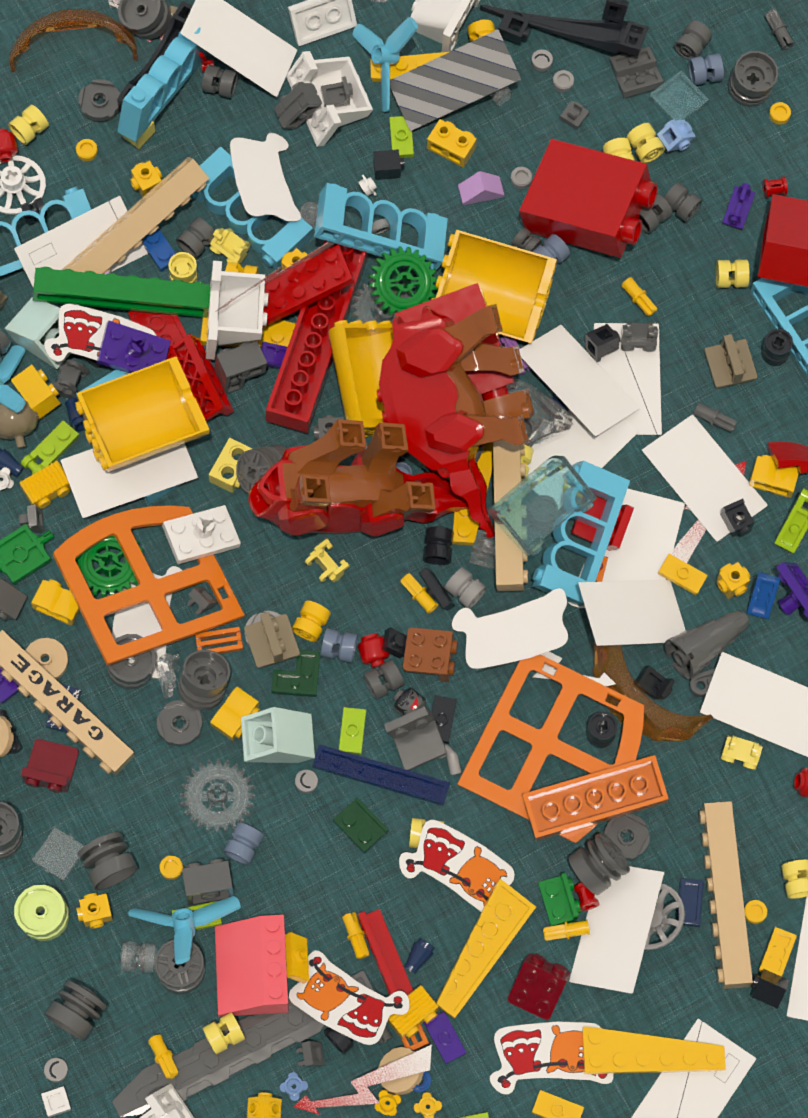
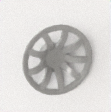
[644,884,685,950]

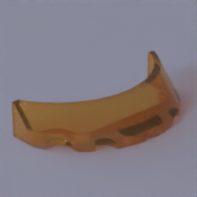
[9,9,138,72]
[593,642,714,742]

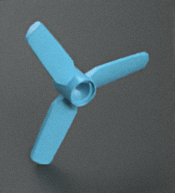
[352,17,418,112]
[0,345,26,413]
[128,896,241,964]

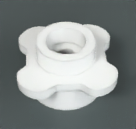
[358,174,377,196]
[0,467,14,490]

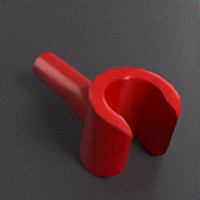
[199,52,214,72]

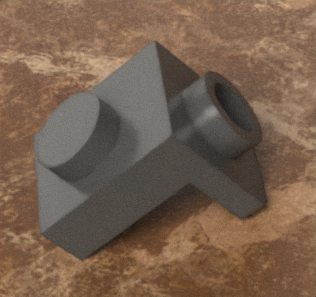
[321,76,353,107]

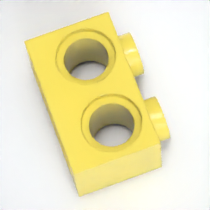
[209,438,252,493]

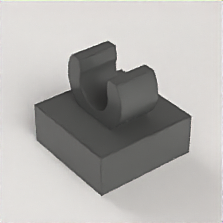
[560,101,589,130]
[18,504,45,533]
[187,587,218,615]
[296,1041,325,1068]

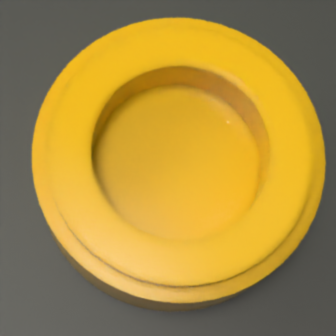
[769,102,791,125]
[76,139,98,161]
[160,856,183,880]
[744,900,767,924]

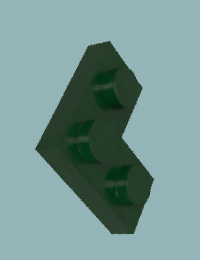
[271,650,320,697]

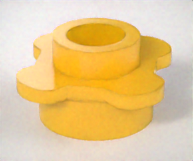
[375,1090,401,1116]
[414,1093,442,1118]

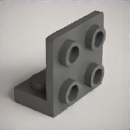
[384,706,447,771]

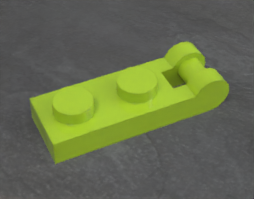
[21,421,80,474]
[774,488,808,553]

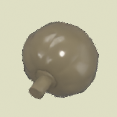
[0,398,39,449]

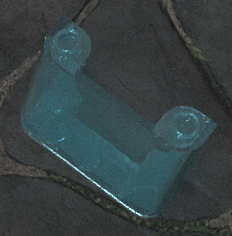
[487,455,597,556]

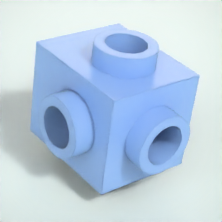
[657,119,696,151]

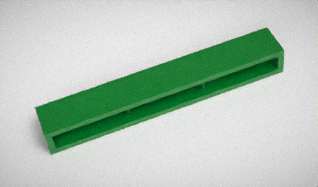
[32,267,210,318]

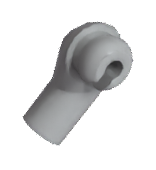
[439,744,461,775]

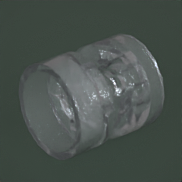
[121,941,157,973]

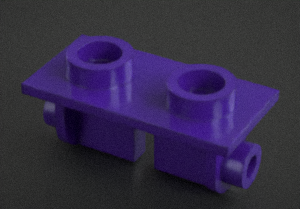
[722,183,756,230]

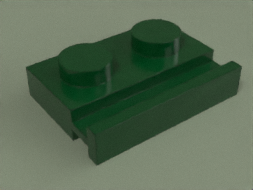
[333,798,388,854]

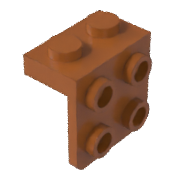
[403,628,458,682]

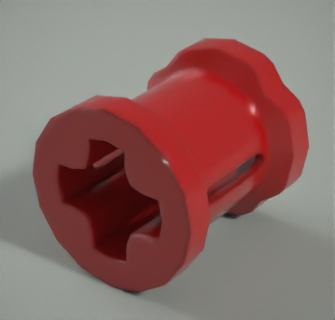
[763,176,788,198]
[574,883,600,911]

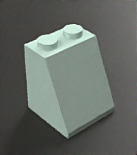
[4,297,71,369]
[241,707,315,763]

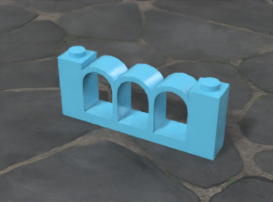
[118,27,204,142]
[190,147,313,270]
[314,183,448,270]
[0,186,91,276]
[750,278,808,377]
[532,460,630,606]

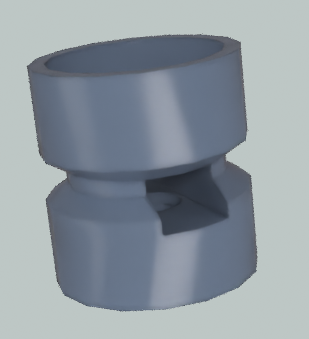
[688,53,724,85]
[532,234,570,267]
[321,628,358,663]
[223,822,264,865]

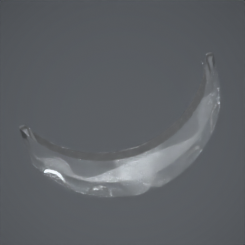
[508,377,573,444]

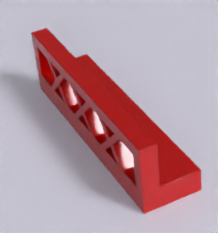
[169,334,234,422]
[358,909,413,996]

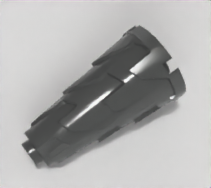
[665,611,749,679]

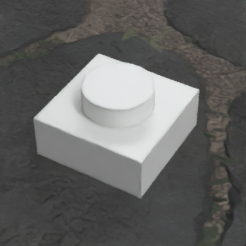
[41,1086,71,1117]

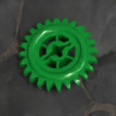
[368,246,438,315]
[75,536,146,598]

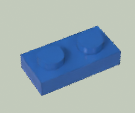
[142,228,176,272]

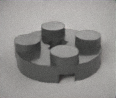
[78,79,120,121]
[157,700,203,746]
[604,814,650,861]

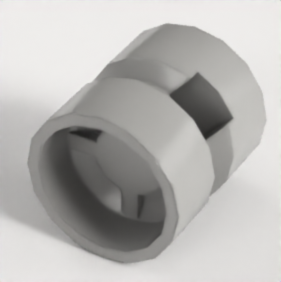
[445,567,487,609]

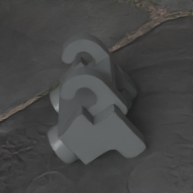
[621,321,658,351]
[52,360,89,399]

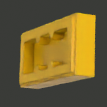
[657,553,708,595]
[759,927,797,976]
[285,932,309,984]
[532,1090,584,1118]

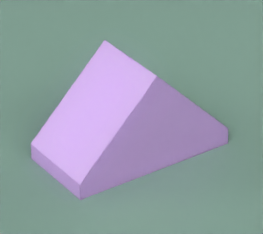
[458,171,504,205]

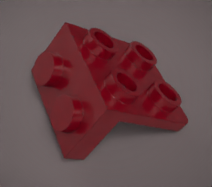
[21,739,79,793]
[508,953,571,1020]

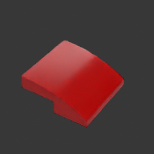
[768,442,808,473]

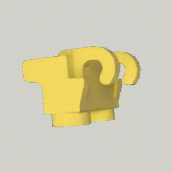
[210,228,251,263]
[305,539,350,583]
[721,735,763,770]

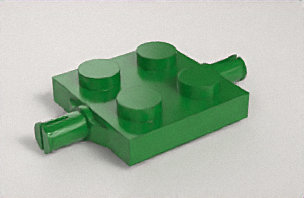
[0,524,54,585]

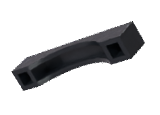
[117,1,192,112]

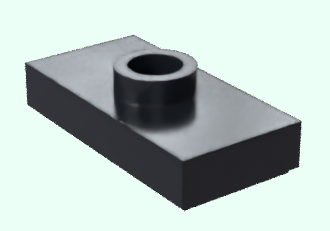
[419,568,455,611]
[432,695,457,744]

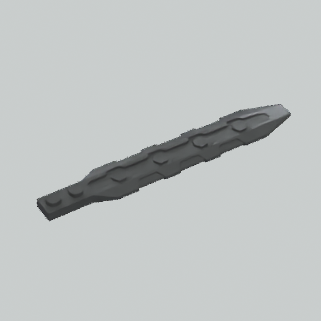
[112,970,374,1118]

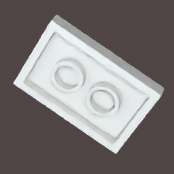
[288,0,357,46]
[162,505,241,564]

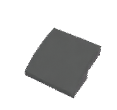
[610,47,664,98]

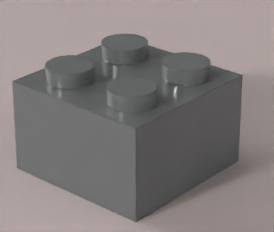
[182,859,234,906]

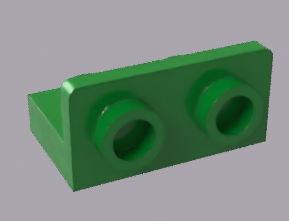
[538,872,581,926]

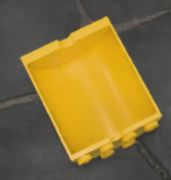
[431,230,557,343]
[328,320,393,437]
[75,357,210,472]

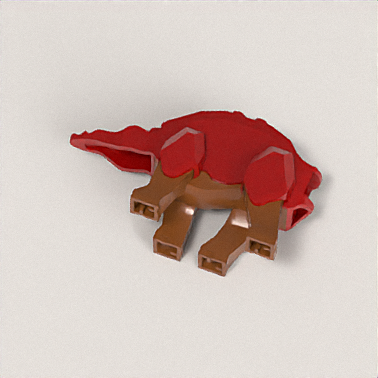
[377,304,535,538]
[248,419,469,536]

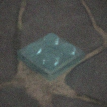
[649,71,709,121]

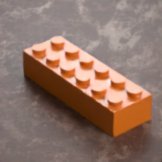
[523,755,669,841]

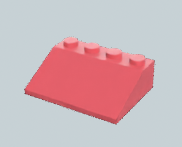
[215,915,289,1017]

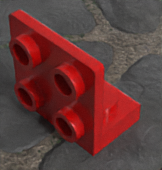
[571,493,634,551]

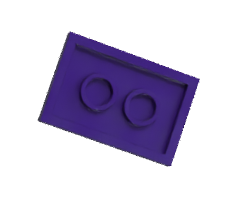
[96,320,170,374]
[776,562,808,618]

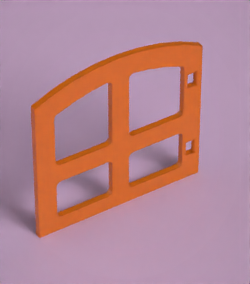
[53,506,245,666]
[457,654,644,844]

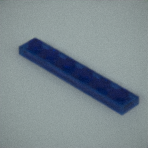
[312,744,450,806]

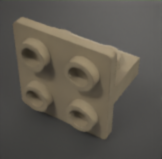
[704,334,757,389]
[244,612,300,669]

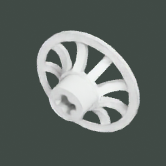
[0,155,46,215]

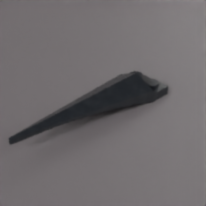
[480,5,649,56]

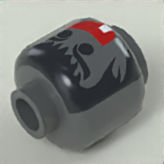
[393,688,427,716]

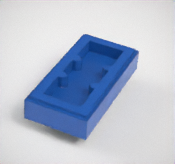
[747,572,780,619]

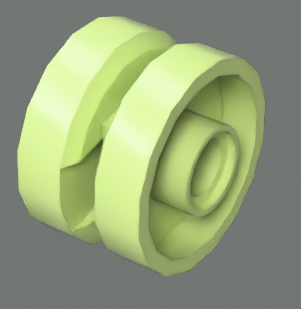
[14,885,70,941]

